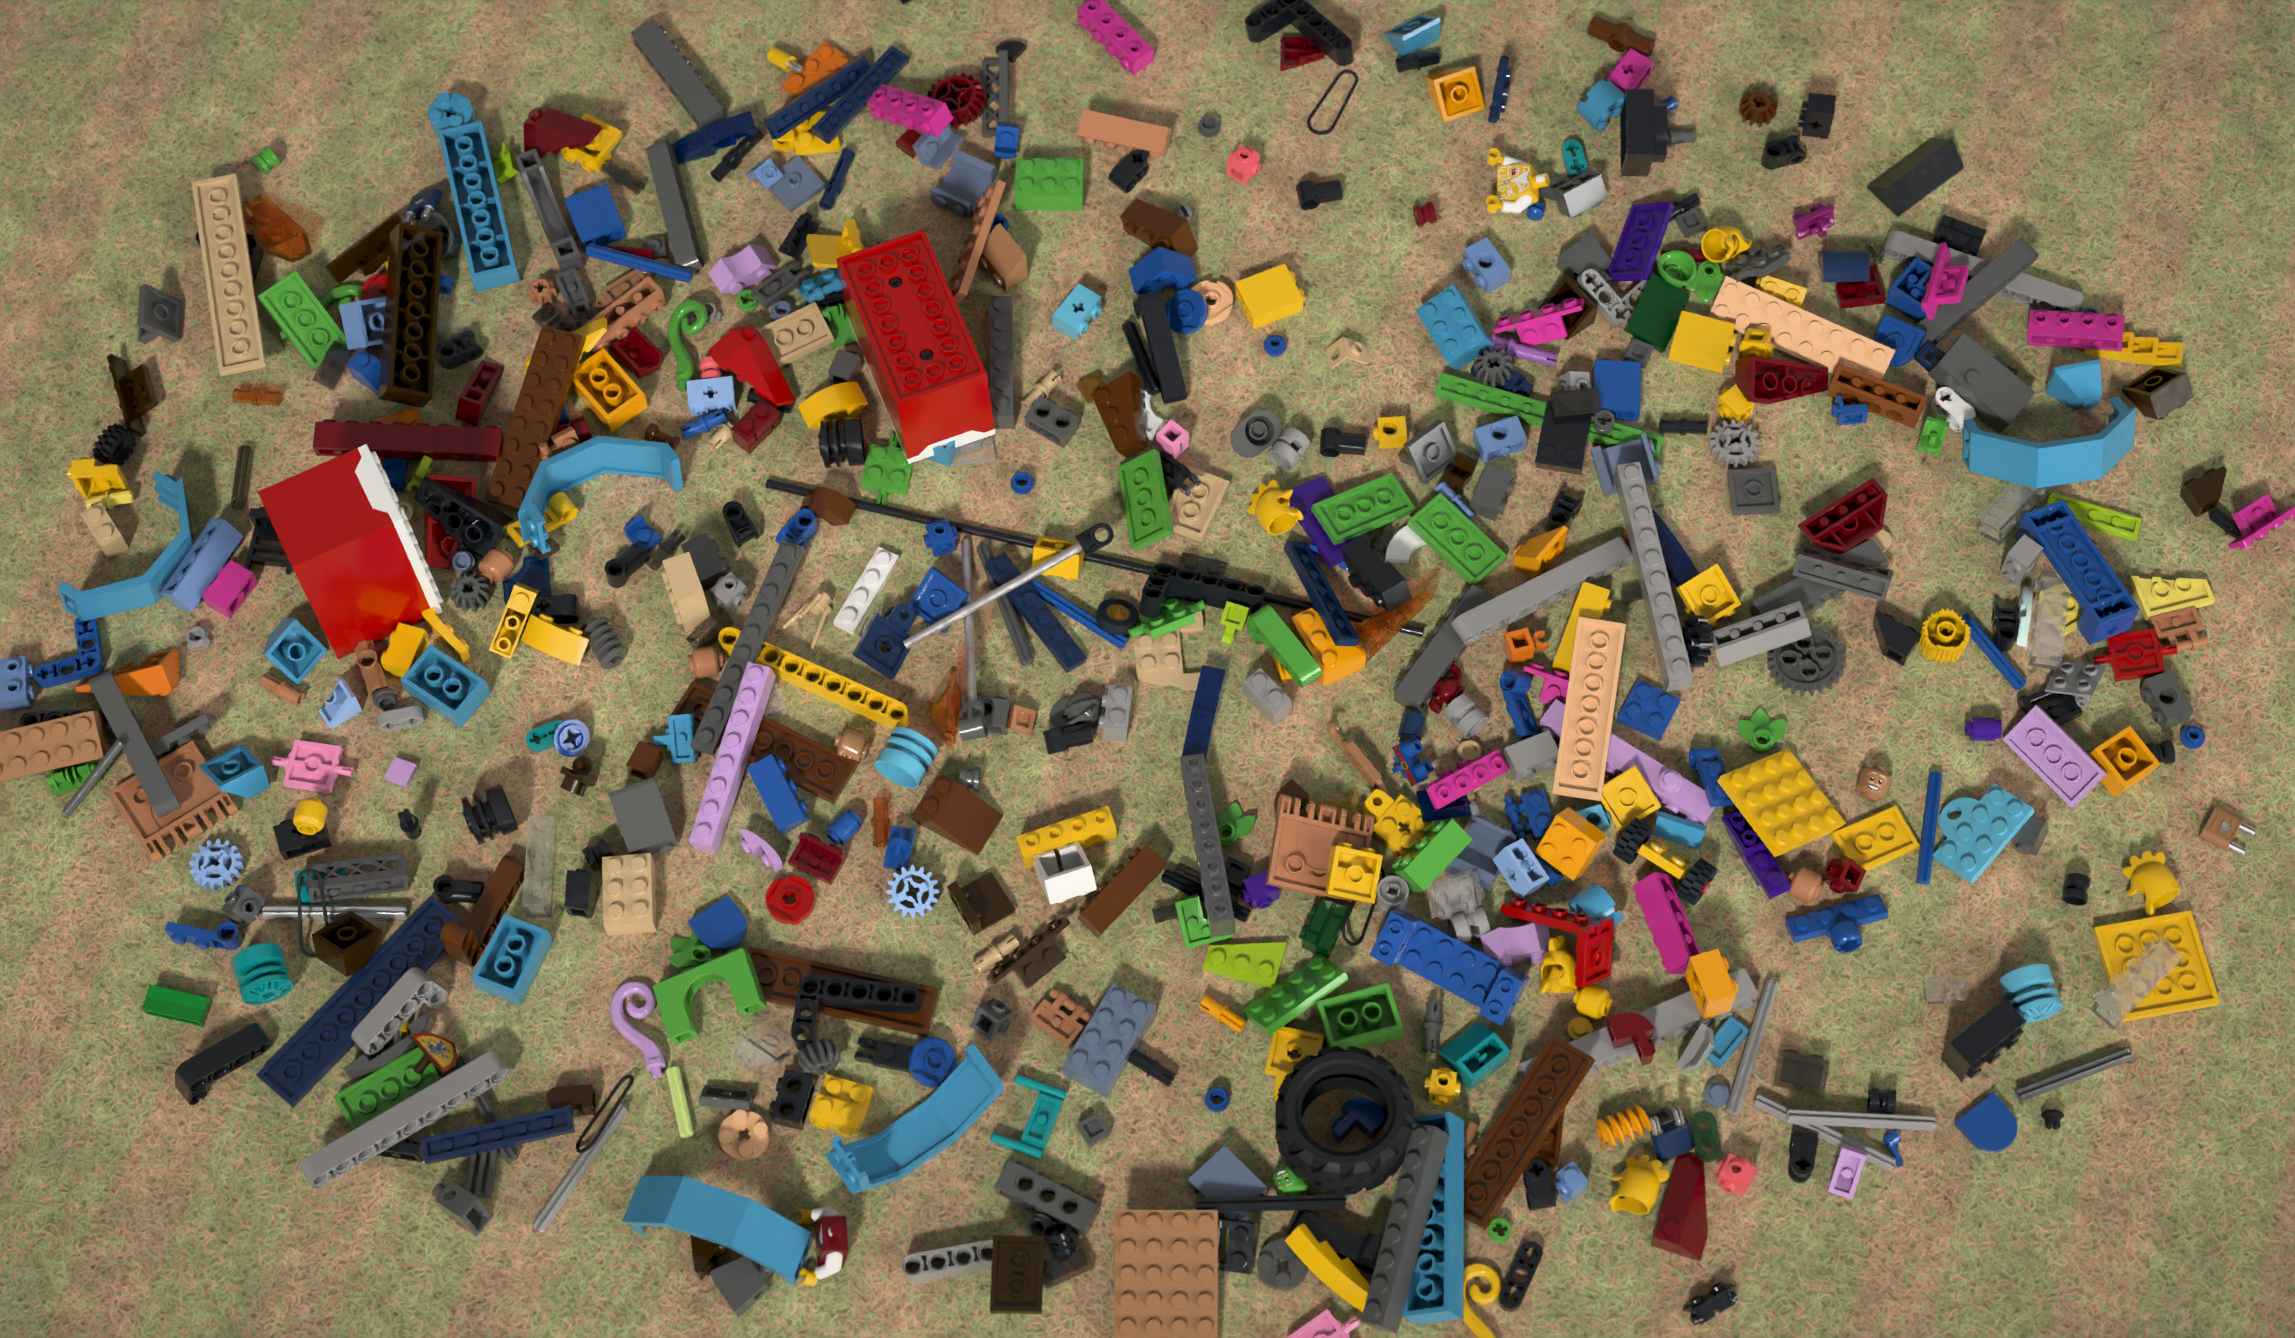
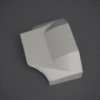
[1675,1023,1715,1073]

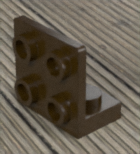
[947,872,1015,936]

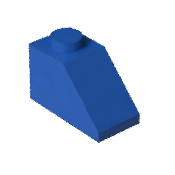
[347,348,381,395]

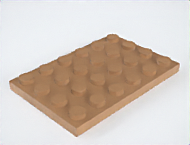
[1114,1210,1218,1338]

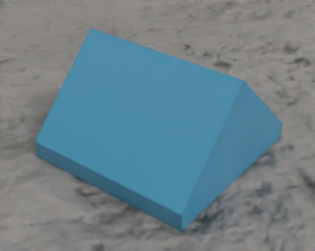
[1384,14,1441,58]

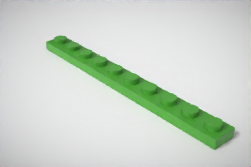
[1435,373,1664,461]

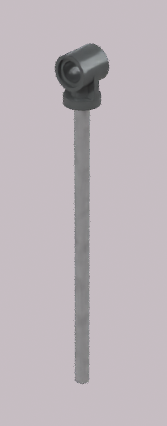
[958,539,988,741]

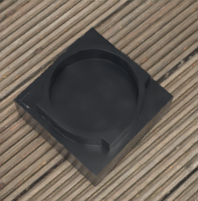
[1620,89,1667,176]

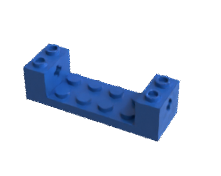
[2014,500,2140,645]
[1369,908,1530,1026]

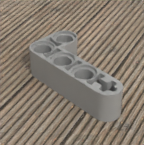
[351,967,447,1056]

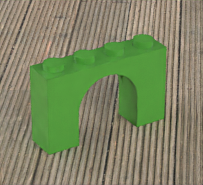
[652,948,767,1045]

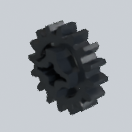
[1682,615,1714,667]

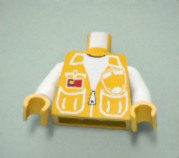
[1486,148,1550,213]

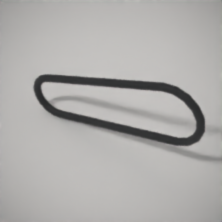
[1307,70,1358,135]
[1341,866,1385,946]
[297,869,329,958]
[576,1075,634,1153]

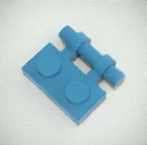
[796,268,842,304]

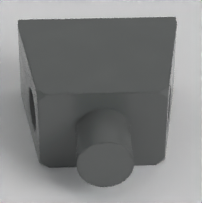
[1557,232,1612,285]
[432,1181,492,1237]
[709,1256,773,1318]

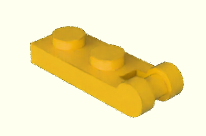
[422,607,471,663]

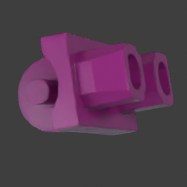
[1792,203,1835,240]

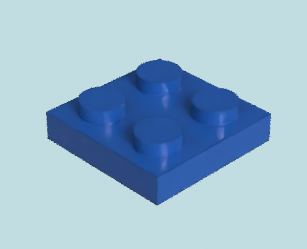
[907,567,970,633]
[1617,679,1681,741]

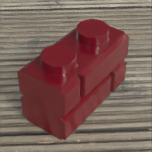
[730,398,781,454]

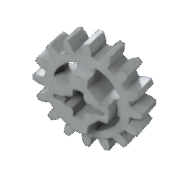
[1709,419,1760,469]

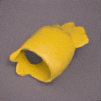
[1701,225,1752,263]
[1247,480,1304,535]
[2122,851,2180,917]
[1539,935,1578,994]
[1608,1155,1670,1215]

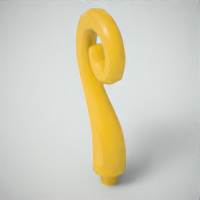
[1462,1263,1501,1338]

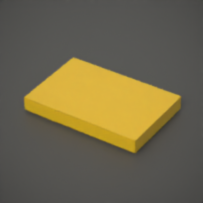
[1830,805,1920,871]

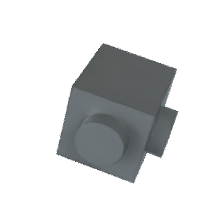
[828,349,862,384]
[2011,816,2049,856]

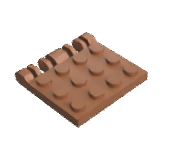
[108,740,239,863]
[1265,794,1375,906]

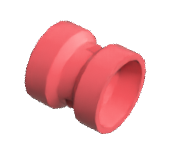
[700,356,723,379]

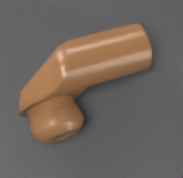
[1464,1121,1479,1159]

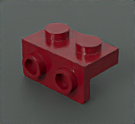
[609,326,663,379]
[788,832,845,885]

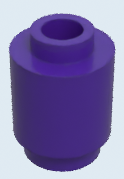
[1964,717,2002,741]

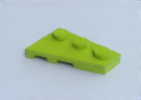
[1202,942,1287,989]

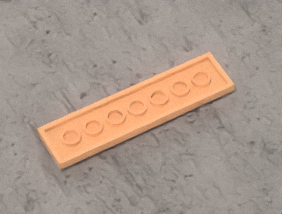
[1708,276,1896,380]
[1552,617,1626,801]

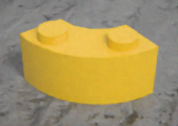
[798,382,868,430]
[521,613,589,666]

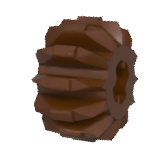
[1739,88,1777,128]

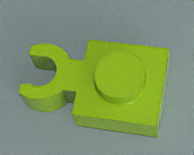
[493,142,519,184]

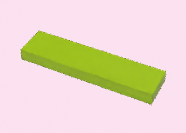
[2045,492,2142,541]

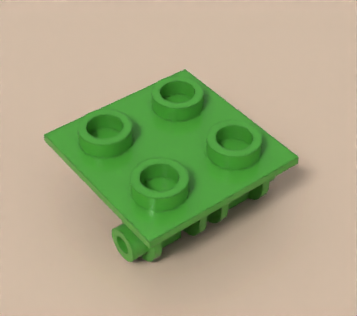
[821,303,857,348]
[46,761,101,796]

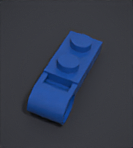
[1499,670,1540,740]
[1689,746,1734,807]
[165,921,243,950]

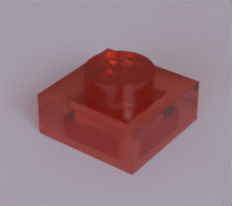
[895,129,921,158]

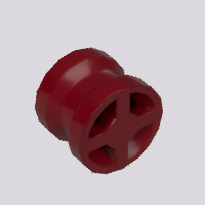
[1413,201,1437,227]

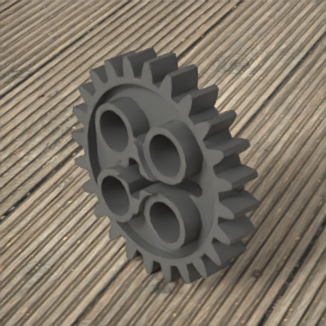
[1767,625,1846,697]

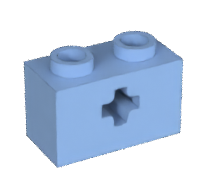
[686,376,737,416]
[1493,838,1550,898]

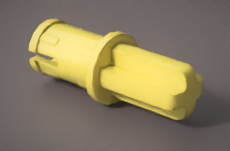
[85,490,134,510]

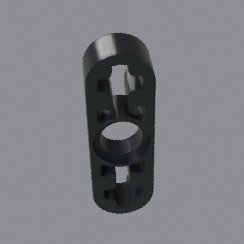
[1498,1241,1543,1312]

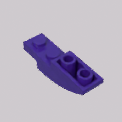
[1721,809,1791,900]

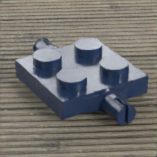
[1488,55,1512,123]

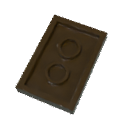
[990,1235,1045,1314]

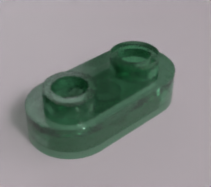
[1690,1111,1721,1162]

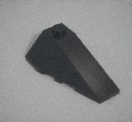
[414,477,513,562]

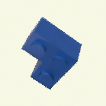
[1128,247,1197,294]
[1886,257,1932,323]

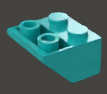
[1438,1022,1510,1091]

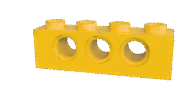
[1016,806,1117,869]

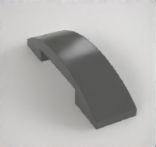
[343,1012,435,1080]

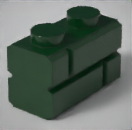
[1299,898,1348,958]

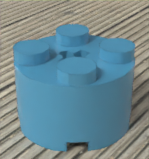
[1576,78,1625,132]
[428,92,476,140]
[1568,881,1624,928]

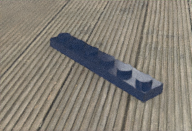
[811,46,909,145]
[763,55,870,139]
[1283,541,1360,646]
[984,552,1087,673]
[421,1106,575,1165]

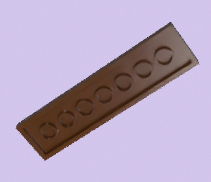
[484,326,586,510]
[671,681,858,804]
[748,946,940,1037]
[1464,1035,1595,1231]

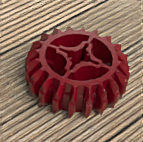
[927,72,986,129]

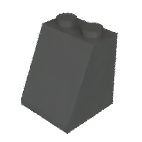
[608,777,678,855]

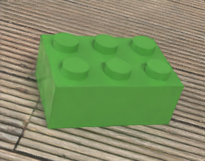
[1015,158,1084,210]
[1388,818,1473,894]
[1316,983,1403,1051]

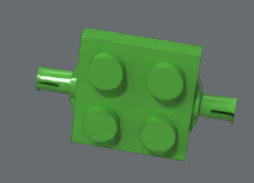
[861,433,913,506]
[1128,598,1206,639]

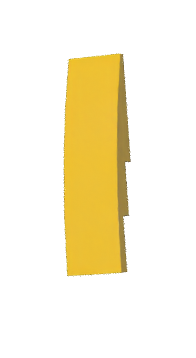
[2085,332,2184,367]
[1285,1223,1370,1313]

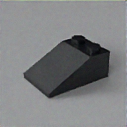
[1535,400,1593,475]

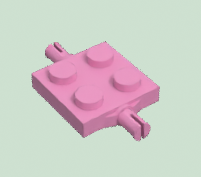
[272,740,354,794]
[1286,1309,1361,1338]

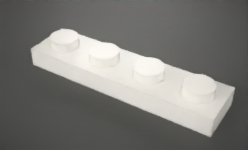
[833,546,900,635]

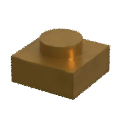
[1077,373,1105,404]

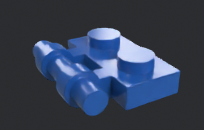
[1504,789,1554,842]

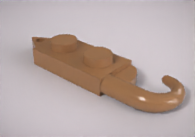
[594,258,674,310]
[1327,720,1390,795]

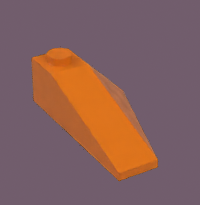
[75,648,179,696]

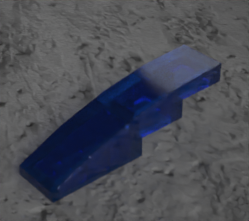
[671,111,757,165]
[1652,510,1699,587]
[1182,665,1226,762]

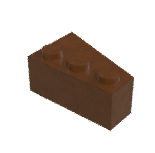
[1120,198,1199,257]
[1091,371,1147,458]

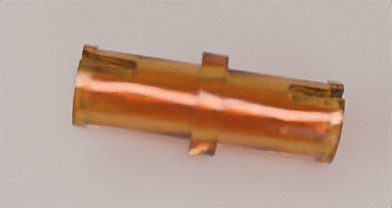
[232,388,282,406]
[871,797,890,847]

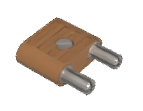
[2199,805,2257,856]

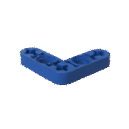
[33,617,104,688]

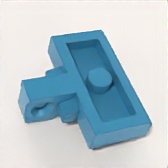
[653,713,698,764]

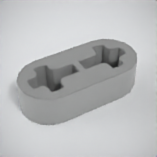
[377,706,424,731]

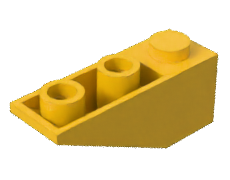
[489,582,539,659]

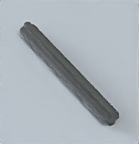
[977,543,1033,666]

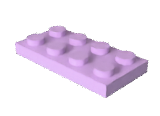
[2002,705,2108,808]

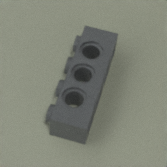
[994,1160,1099,1238]

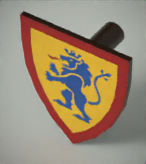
[410,1032,457,1074]

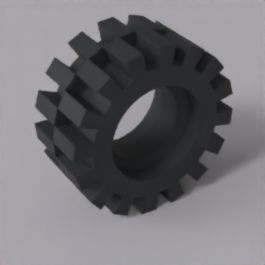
[93,423,136,466]

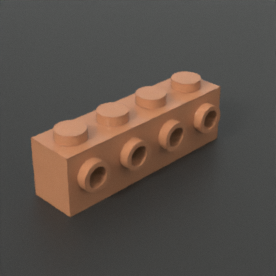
[1077,109,1172,159]
[580,276,666,355]

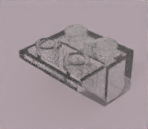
[1427,867,1485,920]

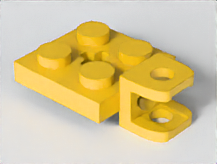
[771,110,840,156]
[1361,789,1436,856]
[1265,1027,1324,1100]

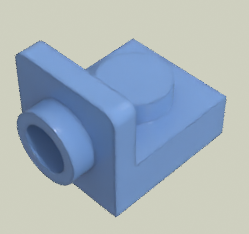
[745,158,782,189]

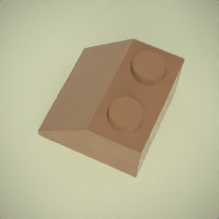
[979,223,1028,291]

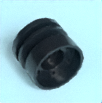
[818,417,865,469]
[461,783,519,845]

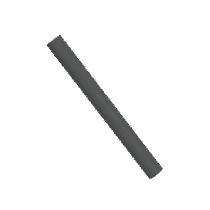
[62,738,126,816]

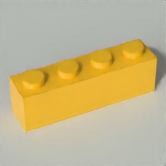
[1552,581,1613,677]

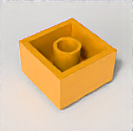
[2089,726,2160,798]
[1534,807,1608,881]
[1685,949,1738,1020]

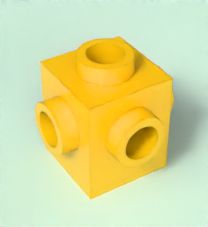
[1739,328,1774,358]
[1424,1067,1461,1106]

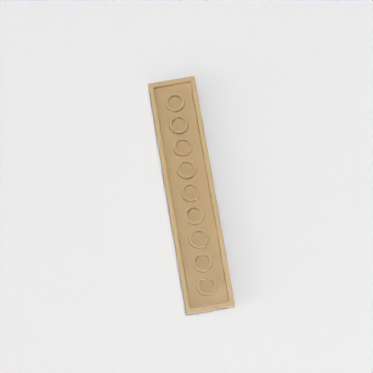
[191,173,267,376]

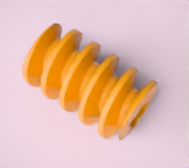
[1596,1105,1652,1151]

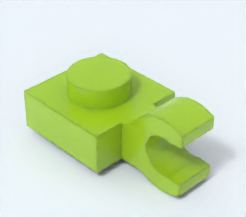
[404,455,433,494]
[1220,601,1250,646]

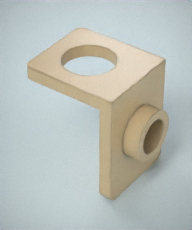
[1326,337,1369,369]

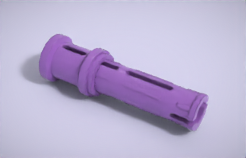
[1487,333,1558,368]

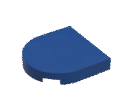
[1873,314,1927,367]
[688,896,747,951]
[1954,1092,2017,1152]

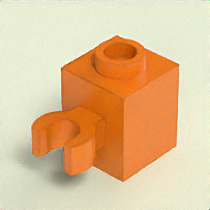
[1503,627,1549,666]

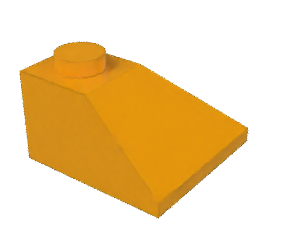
[1425,66,1485,122]
[1513,526,1568,579]

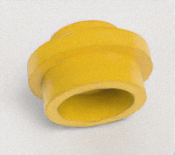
[1567,1017,1592,1040]

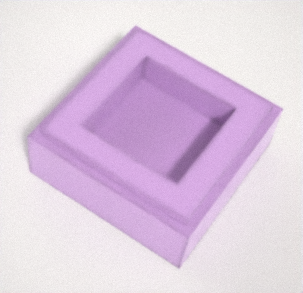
[384,757,418,788]

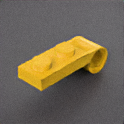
[507,492,578,548]

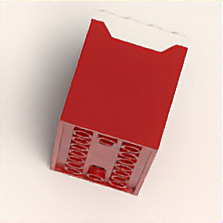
[836,229,996,464]
[258,444,443,659]

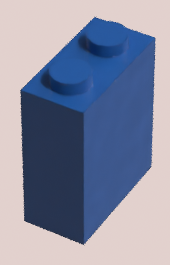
[564,184,627,252]
[1592,358,1641,421]

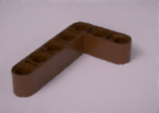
[440,855,529,967]

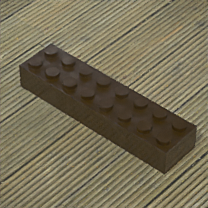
[379,222,443,408]

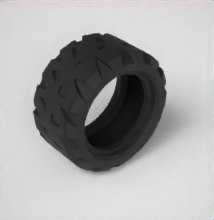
[1275,1046,1414,1195]

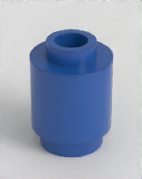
[827,809,863,845]

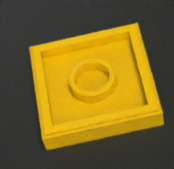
[1600,765,1662,832]

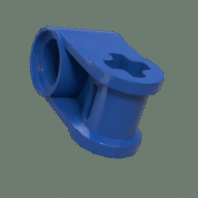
[775,509,818,547]

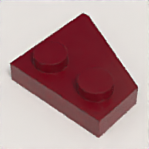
[1280,37,1325,71]
[1835,265,1886,309]

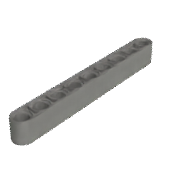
[1882,230,2084,312]
[1451,536,1634,645]
[299,1050,510,1189]

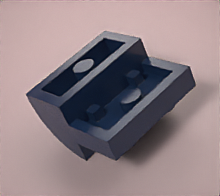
[1818,249,1870,282]

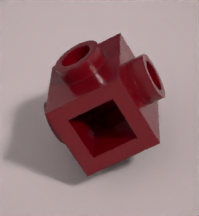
[1822,857,1866,894]

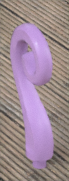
[610,981,666,1079]

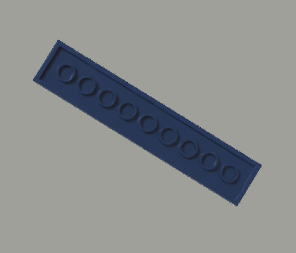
[256,896,464,1108]

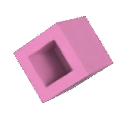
[1156,419,1189,460]

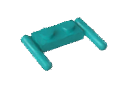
[990,1074,1067,1159]

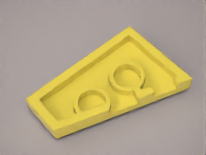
[2129,576,2215,621]

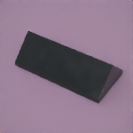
[1867,138,1964,217]

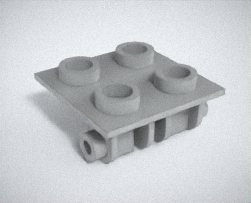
[2045,661,2106,707]

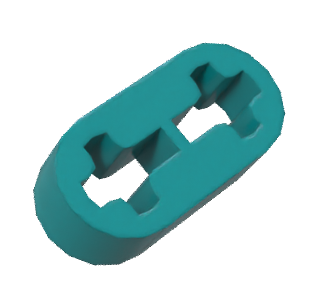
[1562,140,1587,179]
[526,720,571,752]

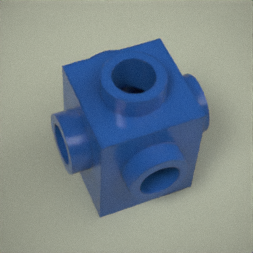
[923,519,958,557]

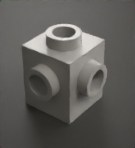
[1558,371,1593,405]
[710,572,749,615]

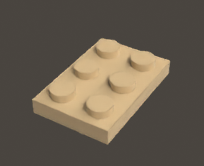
[757,302,835,368]
[1168,465,1230,542]

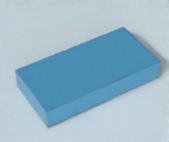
[1653,811,1707,849]
[1707,1015,1750,1069]

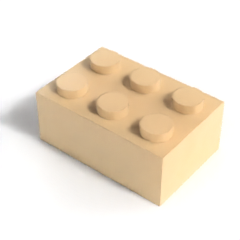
[660,552,712,632]
[602,853,657,936]

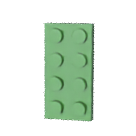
[258,271,347,371]
[1117,449,1174,551]
[1311,473,1415,546]
[1407,493,1508,586]
[1242,955,1349,1036]
[333,1047,441,1131]

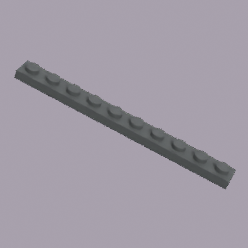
[691,540,805,756]

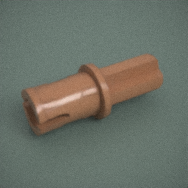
[259,673,305,706]

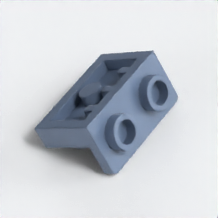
[912,124,964,170]

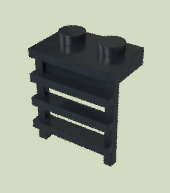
[244,507,292,575]

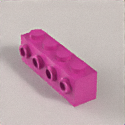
[1077,0,1154,75]
[866,84,953,137]
[2027,309,2125,351]
[1633,872,1701,975]

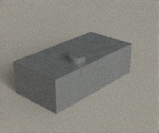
[1928,333,2035,434]

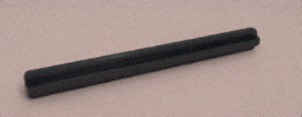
[1195,1194,1347,1212]

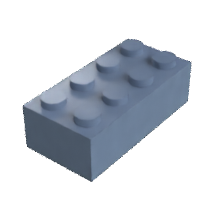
[1062,983,1156,1098]

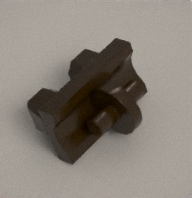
[560,756,596,797]

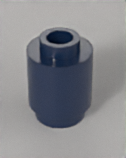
[1398,709,1426,743]

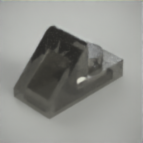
[313,340,355,390]

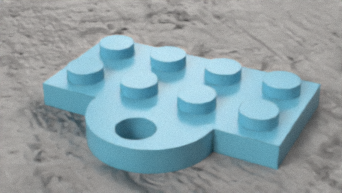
[1933,783,2035,885]

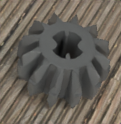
[1474,347,1514,388]
[450,572,490,613]
[797,1038,841,1077]

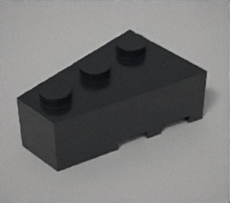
[1340,534,1412,612]

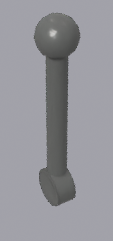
[1053,708,1093,729]

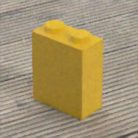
[1235,263,1306,329]
[1668,310,1738,373]

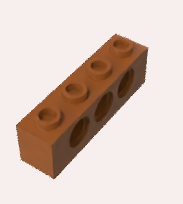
[1827,364,1927,429]

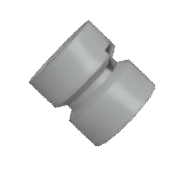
[1268,427,1310,471]
[1443,693,1489,739]
[1376,875,1409,917]
[1447,905,1490,943]

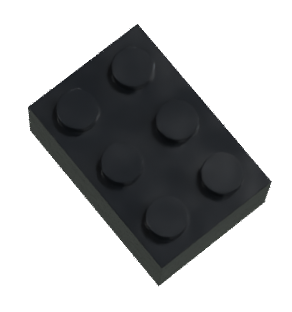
[1941,999,2026,1082]

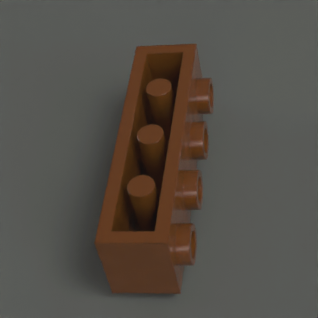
[1077,844,1168,938]

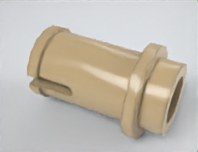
[707,422,733,451]

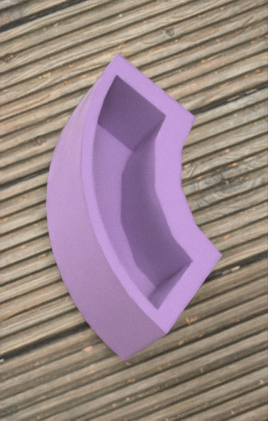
[708,244,777,294]
[1481,922,1551,966]

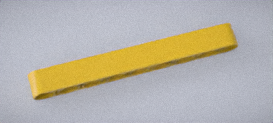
[718,627,909,729]

